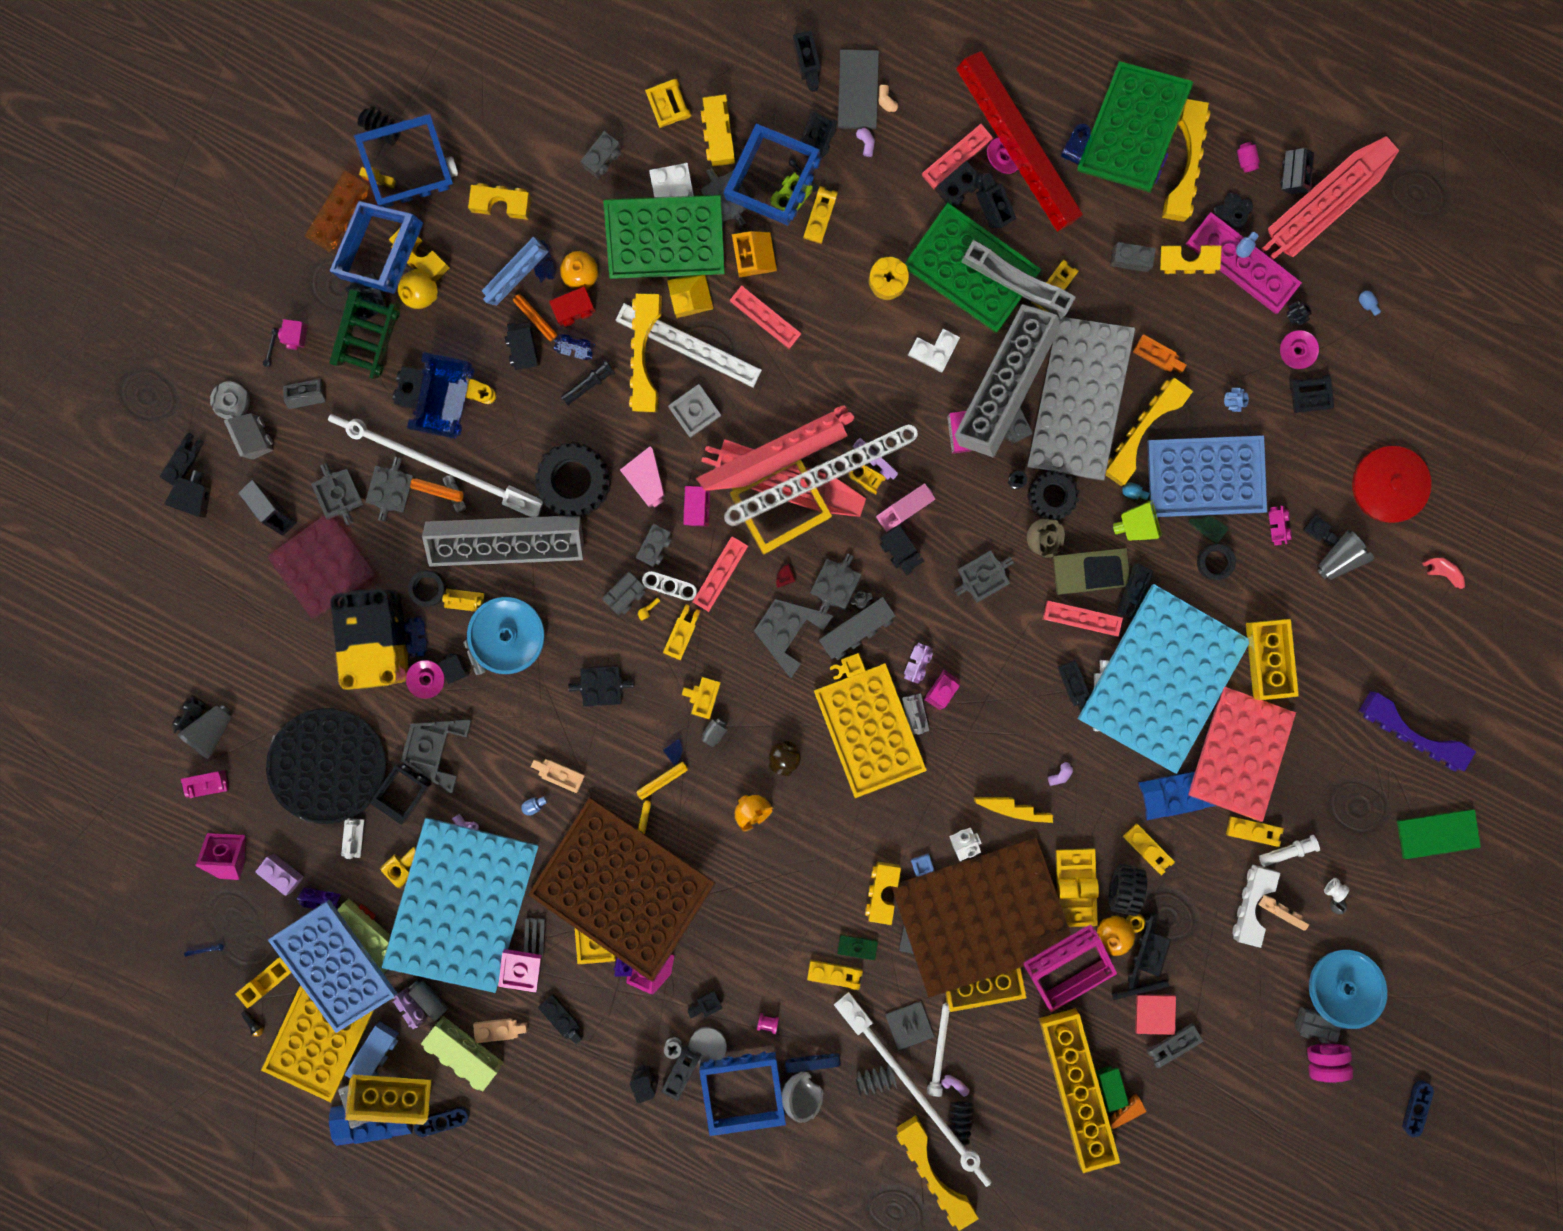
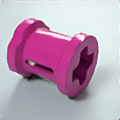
[757,1013,779,1034]

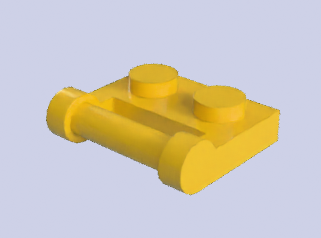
[645,79,692,128]

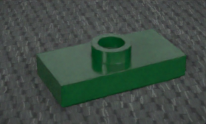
[837,934,878,961]

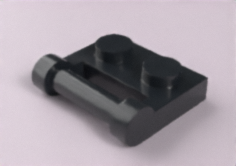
[1289,375,1335,414]

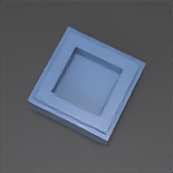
[911,853,934,877]

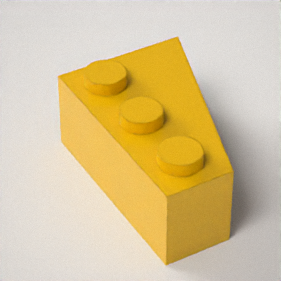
[701,95,735,166]

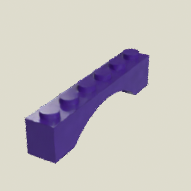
[1359,692,1476,772]

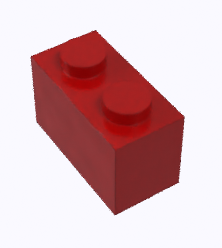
[549,286,595,327]

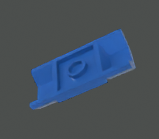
[1138,770,1216,820]
[329,1105,412,1146]

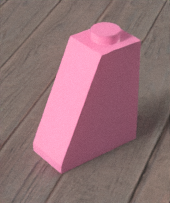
[620,446,665,508]
[876,484,935,532]

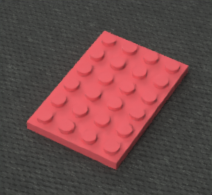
[1188,687,1296,822]

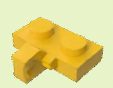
[682,677,721,719]

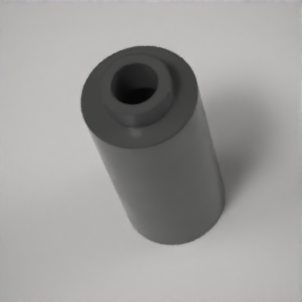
[408,980,448,1021]

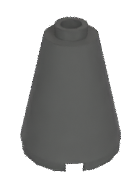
[1317,529,1375,580]
[178,705,232,759]

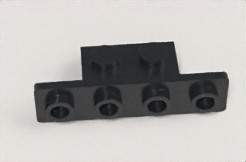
[1128,913,1171,989]

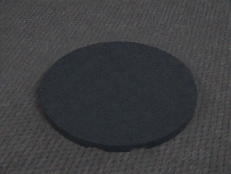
[266,708,386,824]

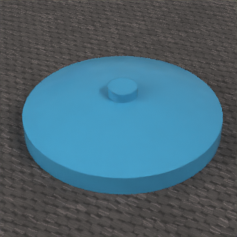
[467,597,545,674]
[1309,950,1387,1029]

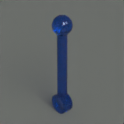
[184,944,224,957]

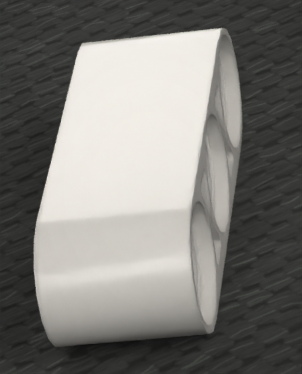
[642,571,697,601]

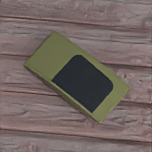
[1053,548,1130,595]

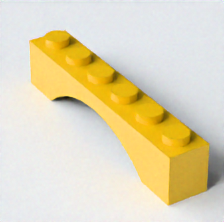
[1162,99,1210,222]
[629,294,662,412]
[1106,378,1193,486]
[896,1115,979,1231]

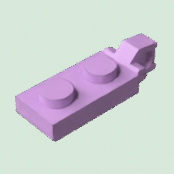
[853,438,898,480]

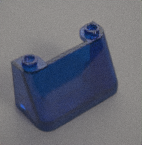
[407,352,474,439]

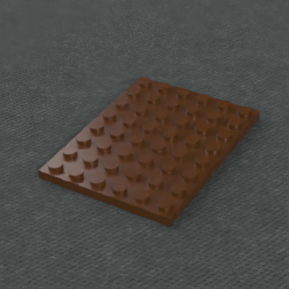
[528,798,716,982]
[891,838,1071,998]

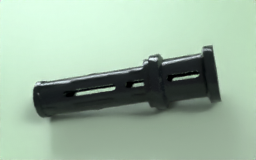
[561,360,616,406]

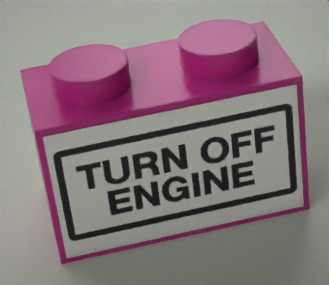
[948,411,972,454]

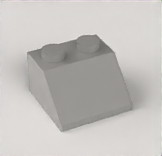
[224,413,273,460]

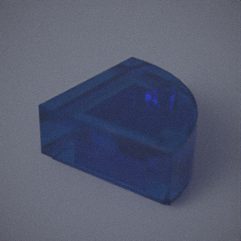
[663,739,682,765]

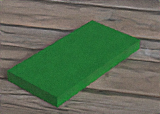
[1397,809,1481,859]

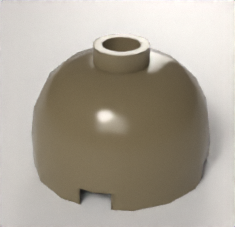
[1026,518,1065,558]

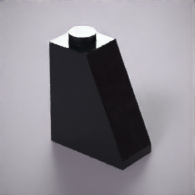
[239,480,296,536]

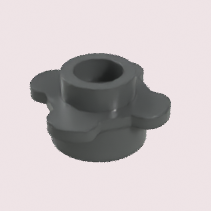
[850,590,873,609]

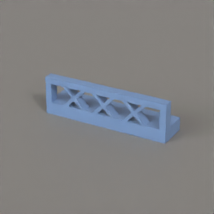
[482,237,549,306]

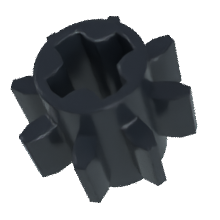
[1287,300,1312,326]

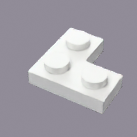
[908,329,960,372]

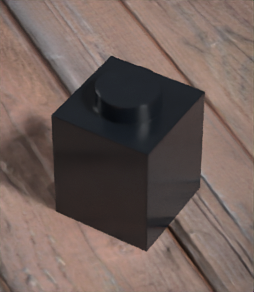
[439,653,469,684]

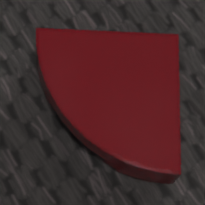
[776,564,795,588]

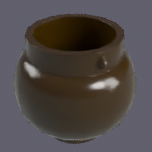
[768,741,801,776]

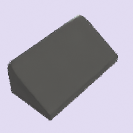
[283,379,325,409]

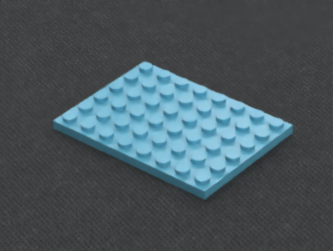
[1077,584,1249,774]
[382,817,538,993]

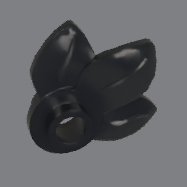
[1213,192,1253,228]

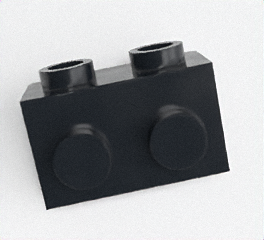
[800,112,837,158]

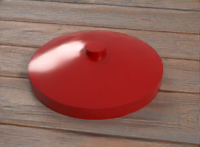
[1352,446,1431,523]

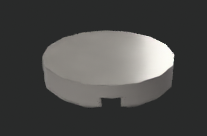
[210,381,250,419]
[689,1026,727,1064]

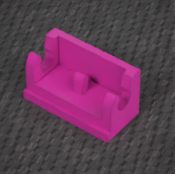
[683,486,710,527]
[181,770,229,798]

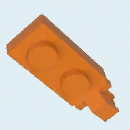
[1133,334,1186,373]

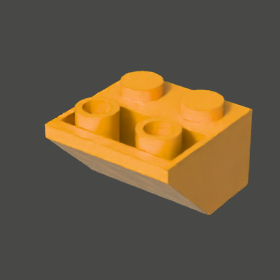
[732,231,777,277]

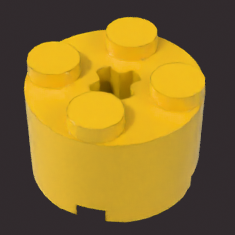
[869,257,909,300]

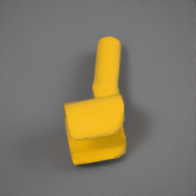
[638,598,660,621]

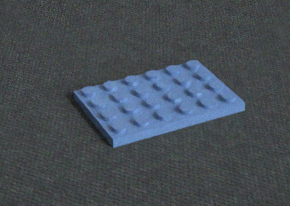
[1147,436,1267,517]
[268,900,398,1033]

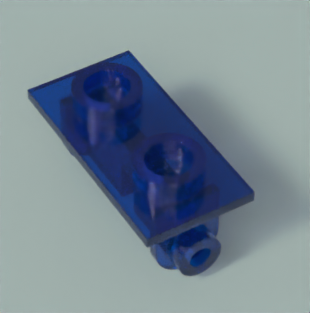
[534,240,556,283]
[554,334,596,360]
[404,618,427,657]

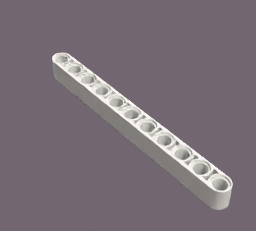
[724,425,918,526]

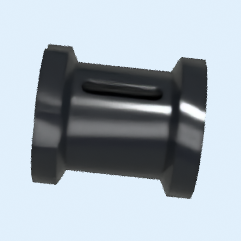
[1008,471,1028,489]

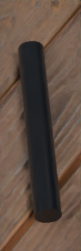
[1111,979,1169,1000]

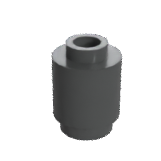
[701,718,728,747]

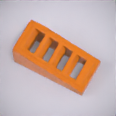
[1108,1094,1146,1129]

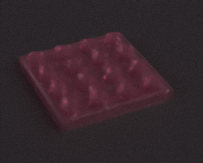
[267,515,375,619]

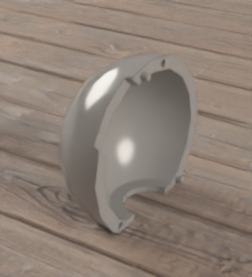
[782,1072,823,1123]

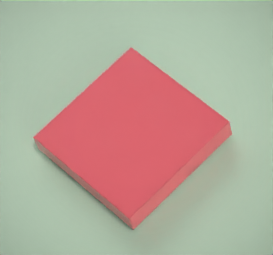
[1135,994,1176,1035]

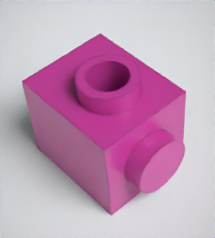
[278,319,308,350]

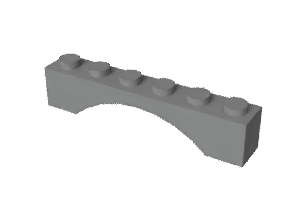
[962,240,1076,318]

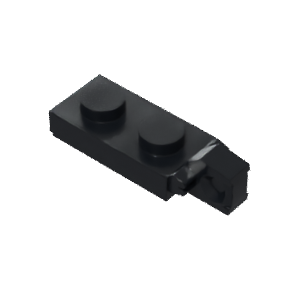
[1057,660,1090,713]
[538,994,583,1044]

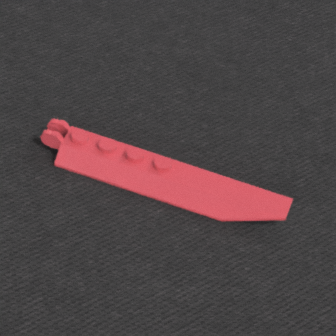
[1261,136,1399,260]
[696,405,854,491]
[701,439,866,517]

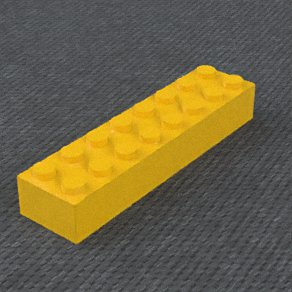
[1039,1008,1120,1173]

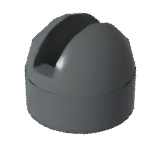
[1330,899,1347,915]

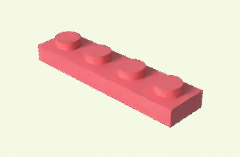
[922,124,993,189]
[729,285,801,350]
[693,537,748,612]
[1043,601,1123,637]

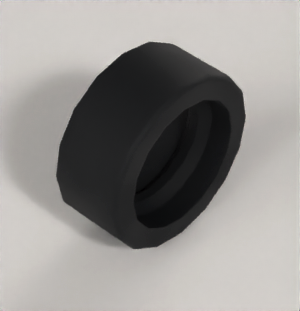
[1197,544,1236,580]
[408,570,447,607]

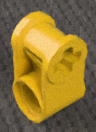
[456,376,496,404]
[848,465,886,495]

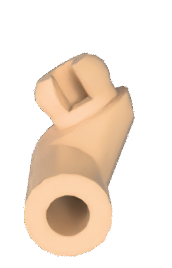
[878,85,898,112]

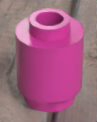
[1237,142,1260,173]

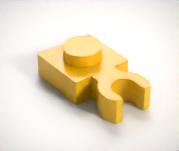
[359,167,396,188]
[830,653,866,679]

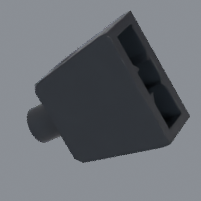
[164,470,211,518]

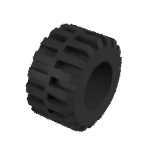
[1028,471,1080,520]
[1109,863,1147,916]

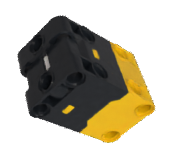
[330,589,409,690]

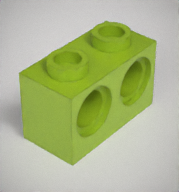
[770,173,813,212]

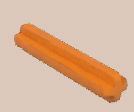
[513,294,557,341]
[410,478,464,502]

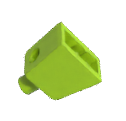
[1113,500,1162,541]

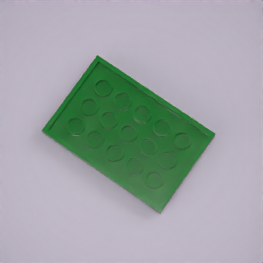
[1077,61,1193,193]
[603,195,725,279]
[904,203,1042,333]

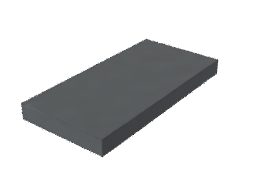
[838,50,879,129]

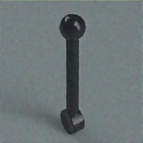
[789,159,818,192]
[263,328,279,367]

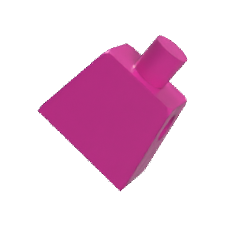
[924,670,960,710]

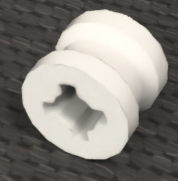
[1324,878,1349,902]

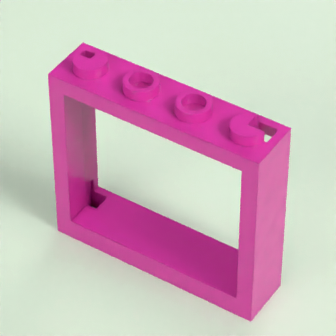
[1023,924,1117,1012]

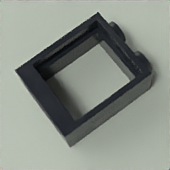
[370,763,431,825]

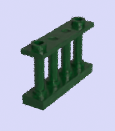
[329,289,400,379]

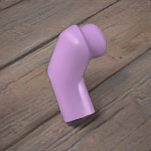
[452,814,479,830]
[941,1075,970,1097]

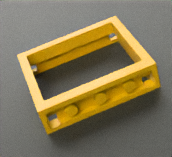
[730,460,832,555]

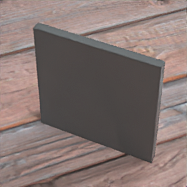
[885,1001,934,1050]

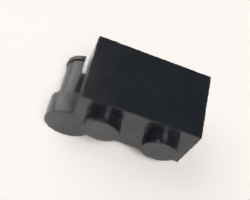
[505,321,540,370]
[879,525,925,576]

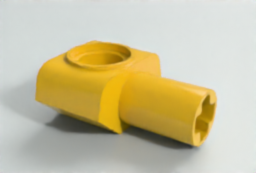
[380,846,416,888]

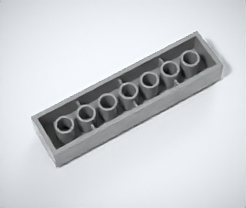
[955,304,1061,458]
[422,515,584,566]

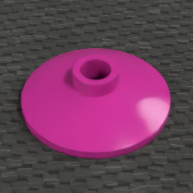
[987,138,1018,174]
[1280,330,1319,369]
[406,660,445,699]

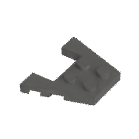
[754,599,833,678]
[401,719,472,793]

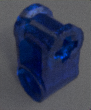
[1060,124,1091,164]

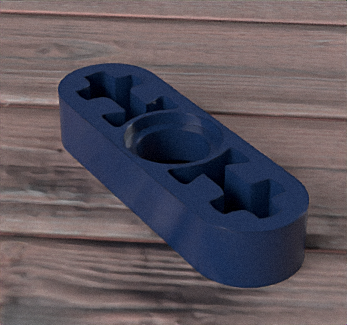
[785,1053,841,1073]
[1402,1081,1434,1137]
[414,1106,470,1137]

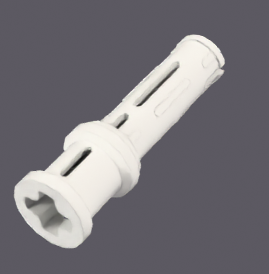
[1259,835,1320,867]

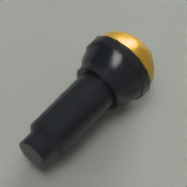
[241,1010,264,1037]

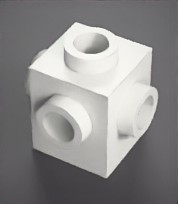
[949,827,982,861]

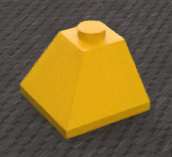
[667,275,713,318]

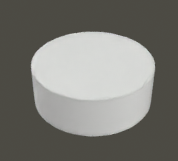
[445,156,458,177]

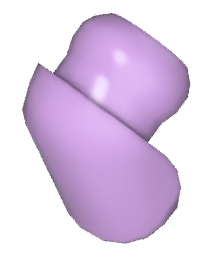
[856,128,875,157]
[1048,762,1073,786]

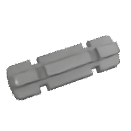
[443,475,466,512]
[464,640,486,675]

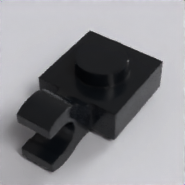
[1303,515,1340,546]
[687,990,723,1018]

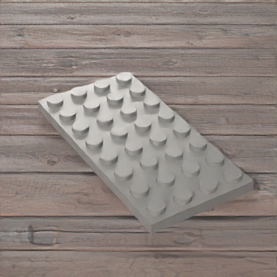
[1028,316,1136,481]

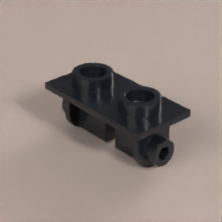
[172,695,205,733]

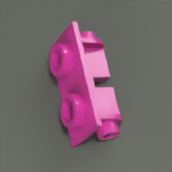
[1268,506,1292,546]

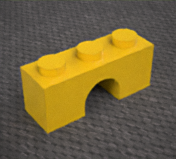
[468,183,531,220]
[389,227,449,282]
[1160,245,1222,274]
[865,862,901,925]
[236,957,292,1009]

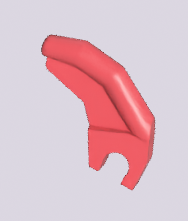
[1422,558,1465,589]

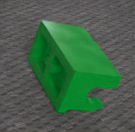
[1095,1066,1129,1112]

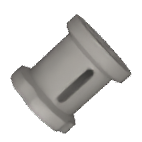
[664,1037,682,1059]

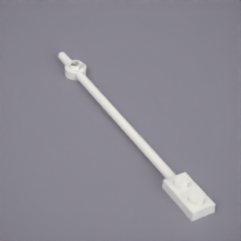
[328,414,544,517]
[834,992,992,1187]

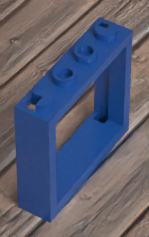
[354,114,453,208]
[723,124,822,226]
[330,201,423,294]
[699,1051,786,1136]

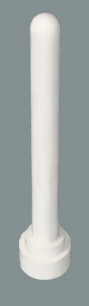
[927,1003,949,1097]

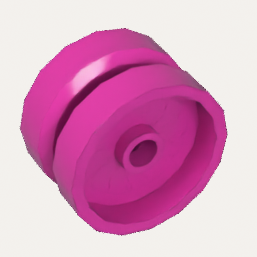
[1307,1043,1353,1082]

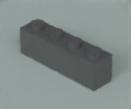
[819,597,895,660]

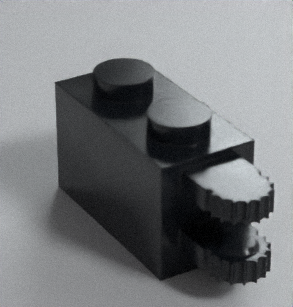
[793,30,821,92]
[975,173,1017,228]

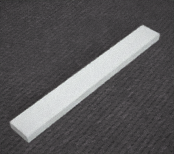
[616,303,762,388]

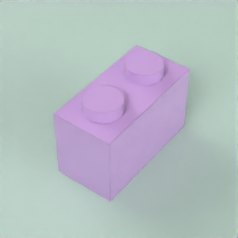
[255,854,304,896]

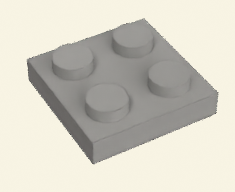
[668,384,721,438]

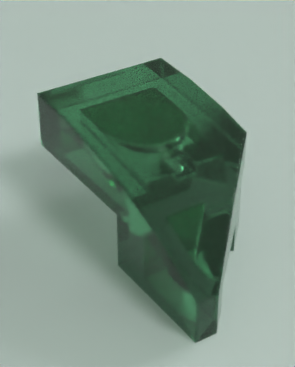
[1188,516,1229,544]

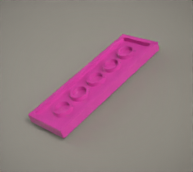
[1186,212,1302,314]

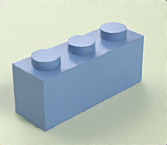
[345,1021,399,1078]

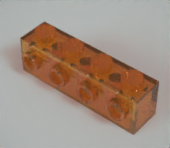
[305,171,369,252]

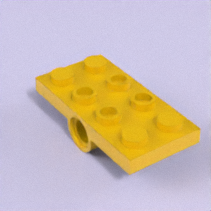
[1056,848,1099,927]

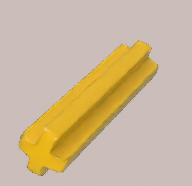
[637,762,688,800]

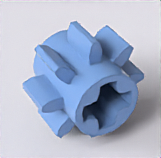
[1224,388,1249,412]

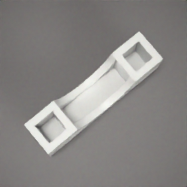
[1232,864,1280,948]

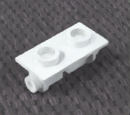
[341,818,364,859]

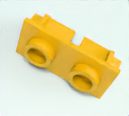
[443,589,484,611]

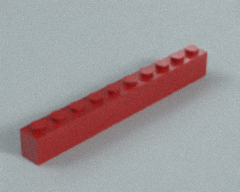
[956,51,1083,232]

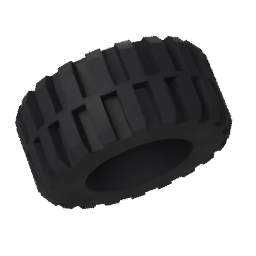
[535,442,611,516]

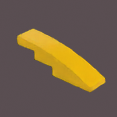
[974,797,1053,823]

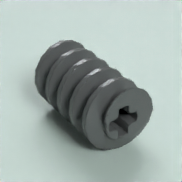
[856,1065,897,1097]

